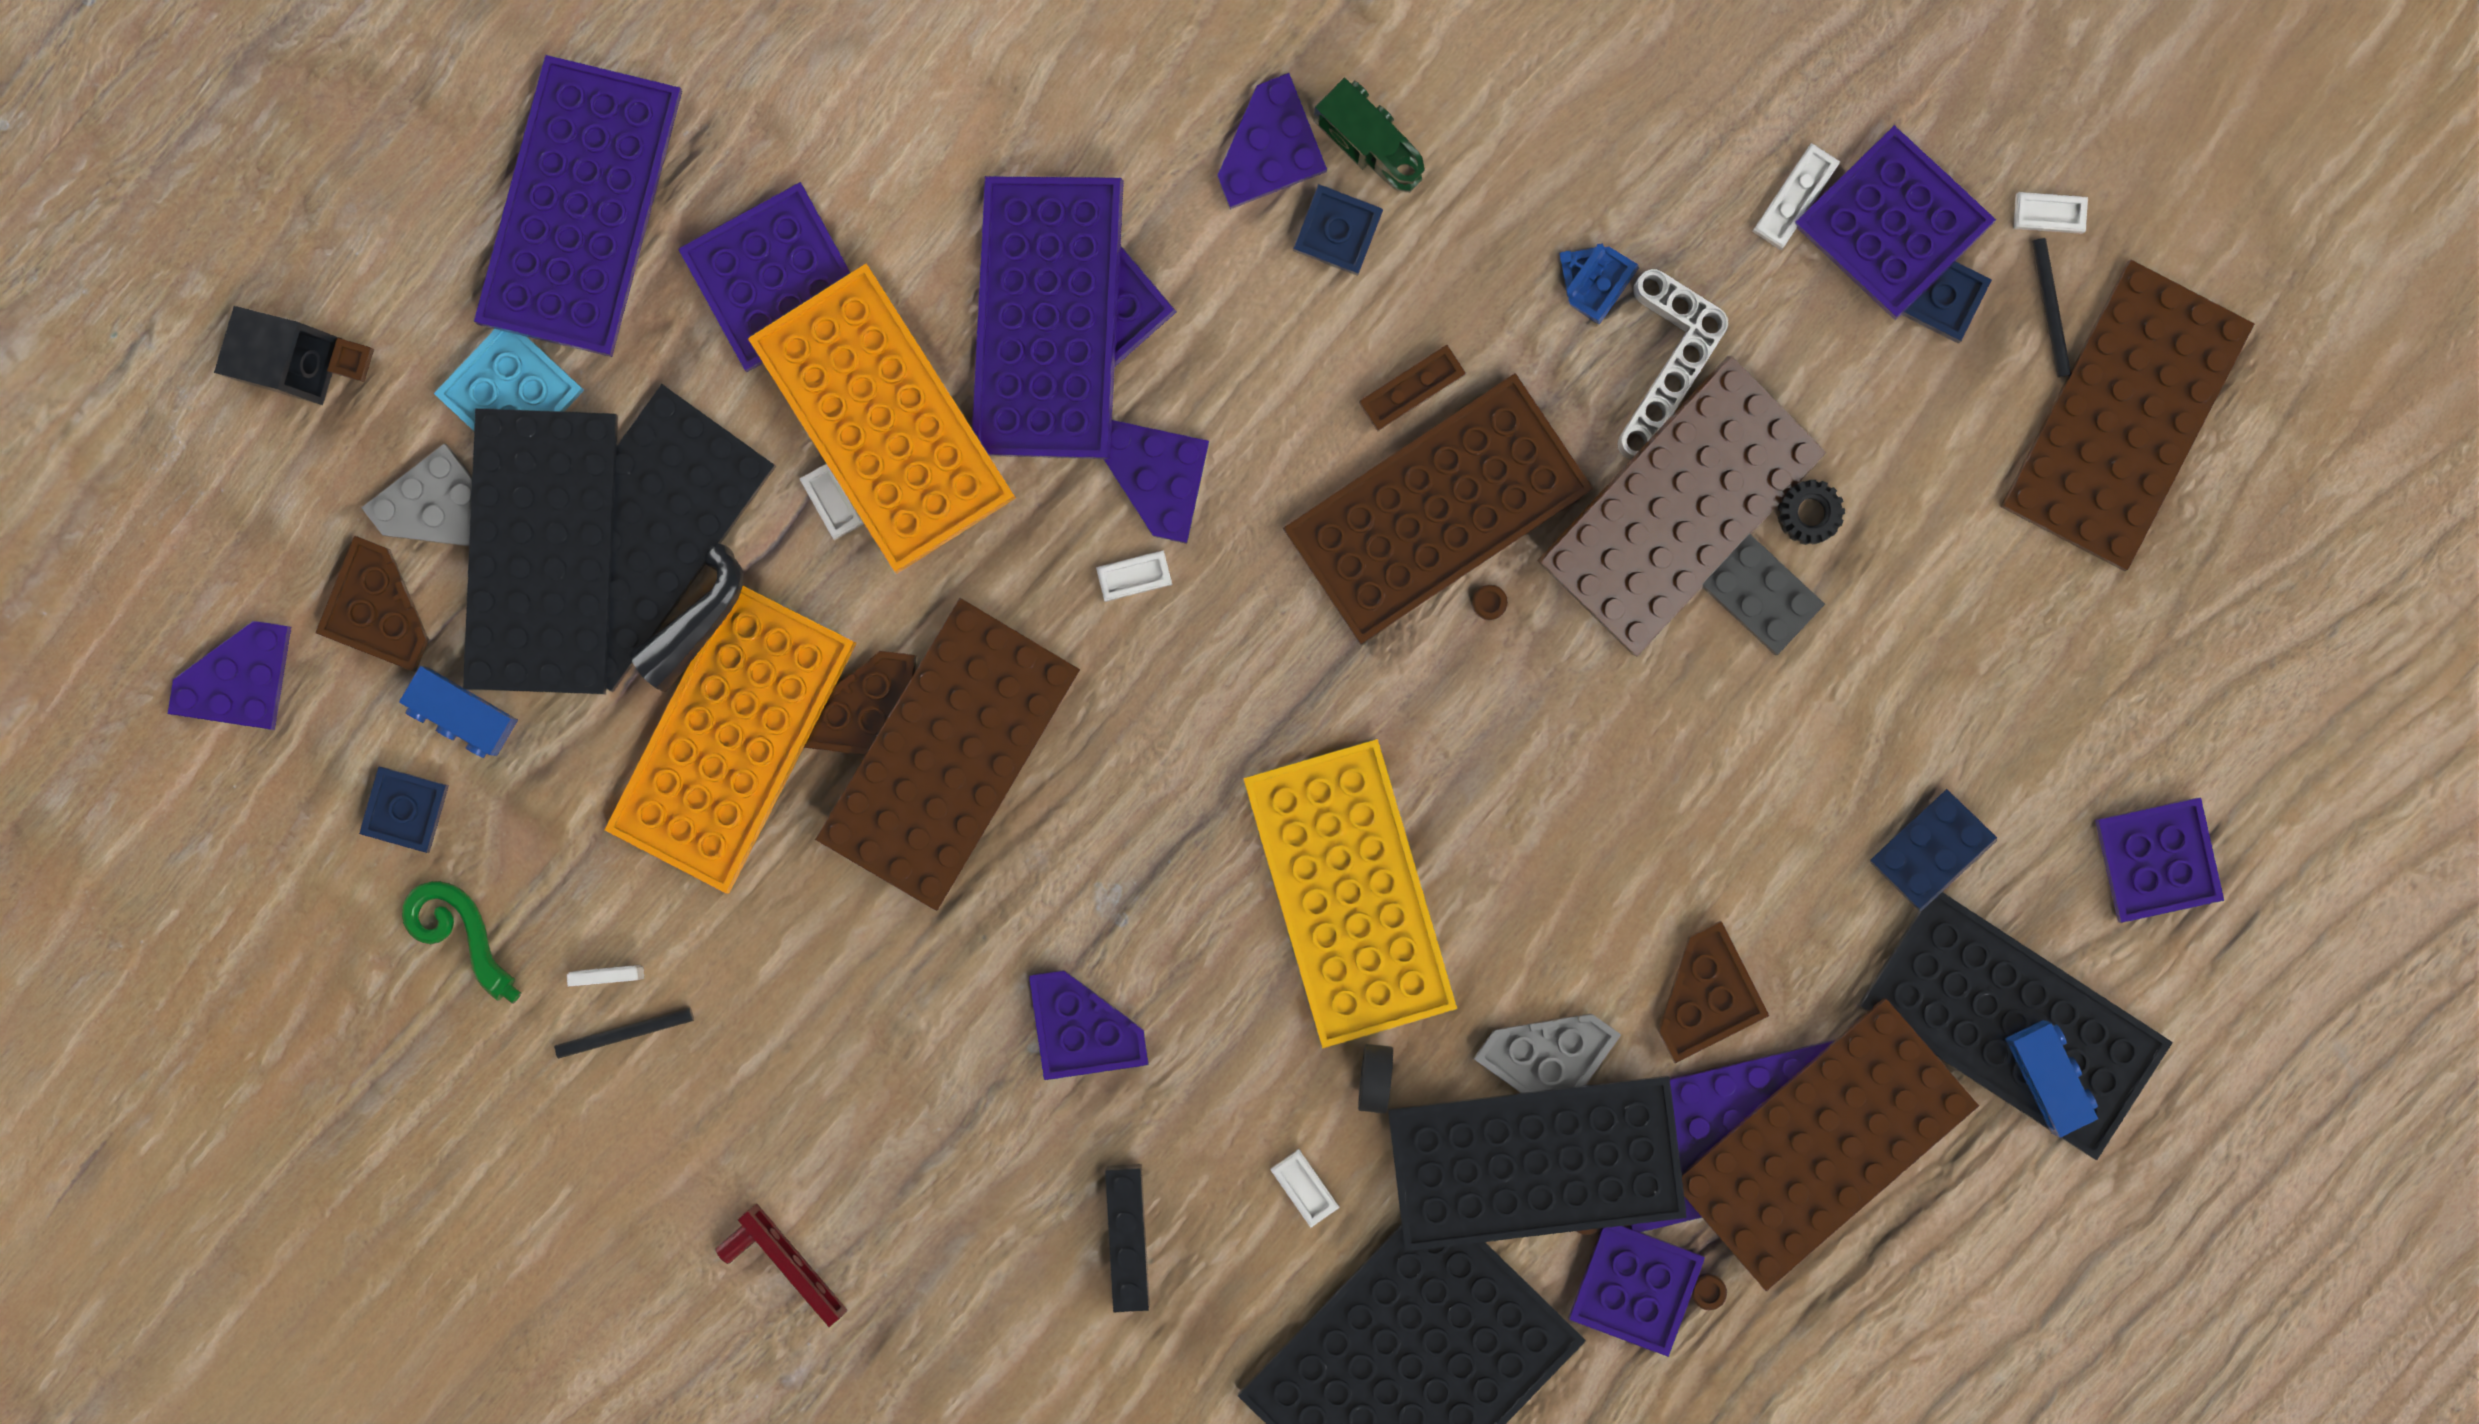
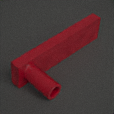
[715,1204,847,1327]

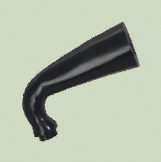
[630,543,744,692]

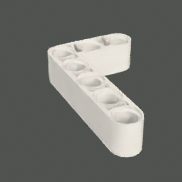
[1618,269,1728,459]

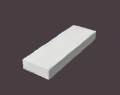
[1752,143,1840,250]

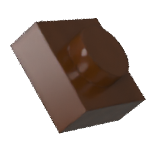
[327,338,374,382]

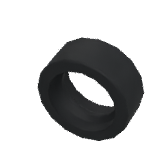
[1358,1044,1393,1114]

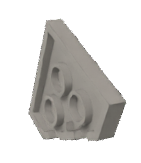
[361,443,472,546]
[1473,1014,1621,1093]

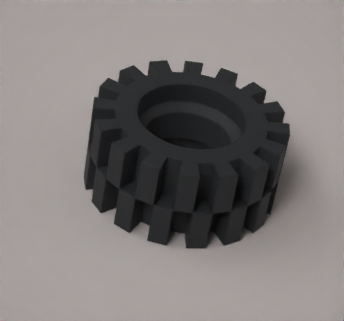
[1778,480,1845,545]

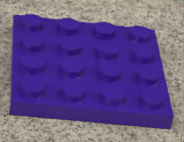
[1795,125,1996,320]
[678,182,851,372]

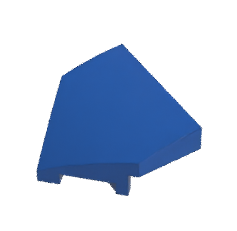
[1559,243,1639,325]

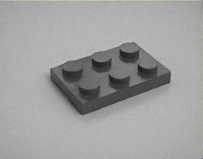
[1702,533,1825,656]

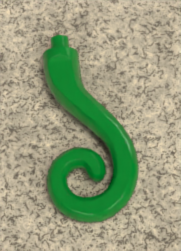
[402,881,522,1004]

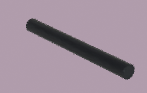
[2032,238,2071,378]
[554,1008,694,1059]

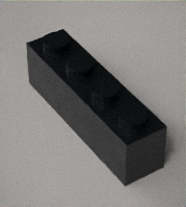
[1105,1164,1150,1313]

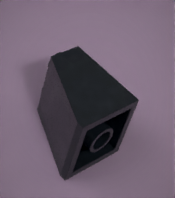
[214,306,342,405]

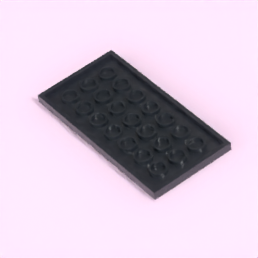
[607,384,776,692]
[463,408,618,695]
[1858,892,2173,1160]
[1388,1076,1687,1252]

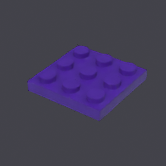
[2095,797,2224,923]
[1568,1226,1705,1357]

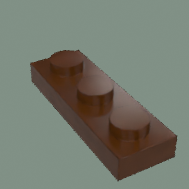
[1359,345,1466,432]

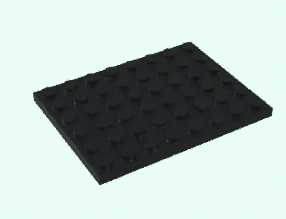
[1238,1225,1586,1424]

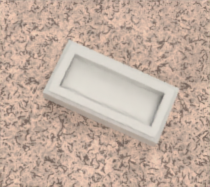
[2013,192,2088,234]
[800,464,864,540]
[1096,550,1172,602]
[567,965,644,987]
[1270,1149,1339,1228]

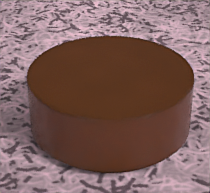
[1472,585,1508,620]
[1691,1273,1727,1310]

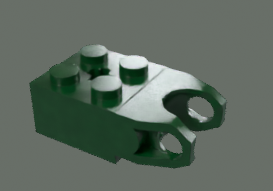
[1313,77,1425,193]

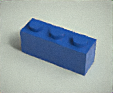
[399,666,518,758]
[2005,1020,2098,1138]

